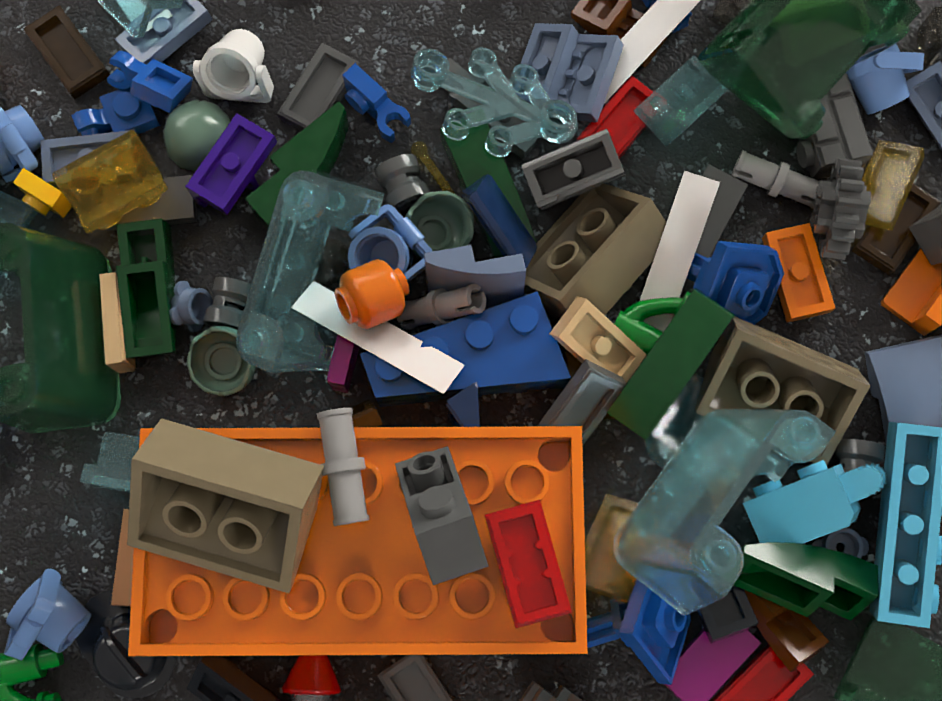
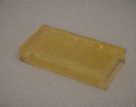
[862,140,925,230]

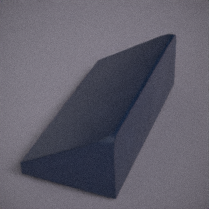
[462,174,537,268]
[446,382,480,427]

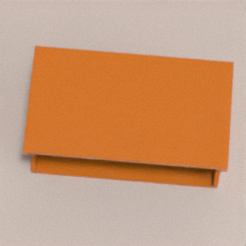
[128,426,588,656]

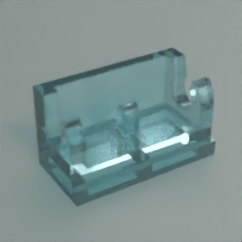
[634,49,741,147]

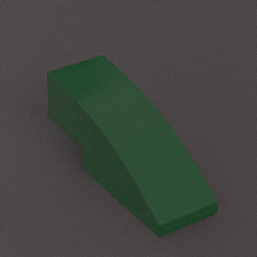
[245,101,349,238]
[440,110,537,258]
[116,218,176,359]
[607,288,735,440]
[719,542,879,621]

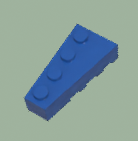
[360,291,571,407]

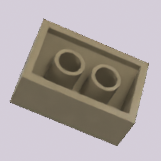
[524,183,666,321]
[695,316,871,465]
[127,418,324,593]

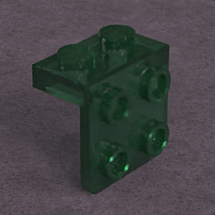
[833,616,942,701]

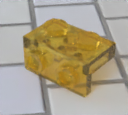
[52,129,168,233]
[585,494,663,603]

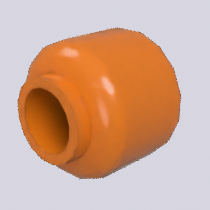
[334,259,410,329]

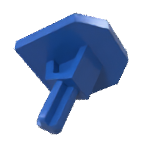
[687,241,784,325]
[587,559,691,685]

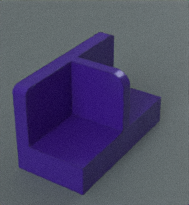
[185,113,277,215]

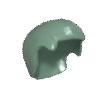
[163,99,230,171]
[405,191,474,259]
[187,326,258,396]

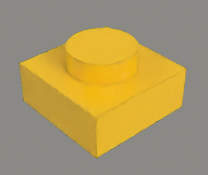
[13,168,74,218]

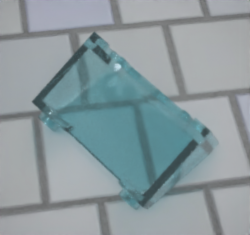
[236,170,385,373]
[613,409,836,616]

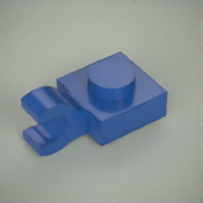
[107,51,193,113]
[342,63,411,143]
[71,87,160,136]

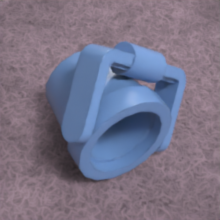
[840,43,924,114]
[0,105,44,183]
[348,204,433,282]
[4,569,91,661]

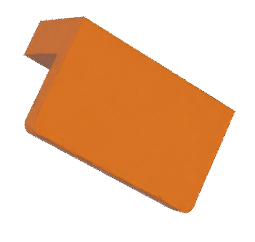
[881,247,942,336]

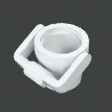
[193,29,274,103]

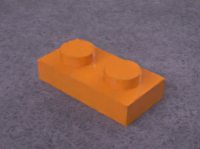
[762,223,836,323]

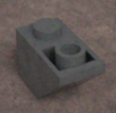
[395,446,489,585]

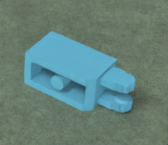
[743,460,888,544]

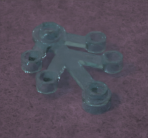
[410,47,578,157]

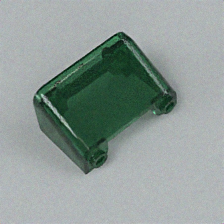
[698,0,922,139]
[0,223,121,434]

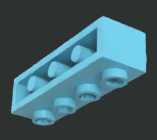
[869,422,942,628]

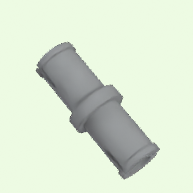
[731,150,819,209]
[397,283,486,330]
[316,408,370,526]

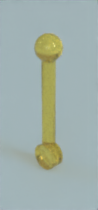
[411,141,470,208]

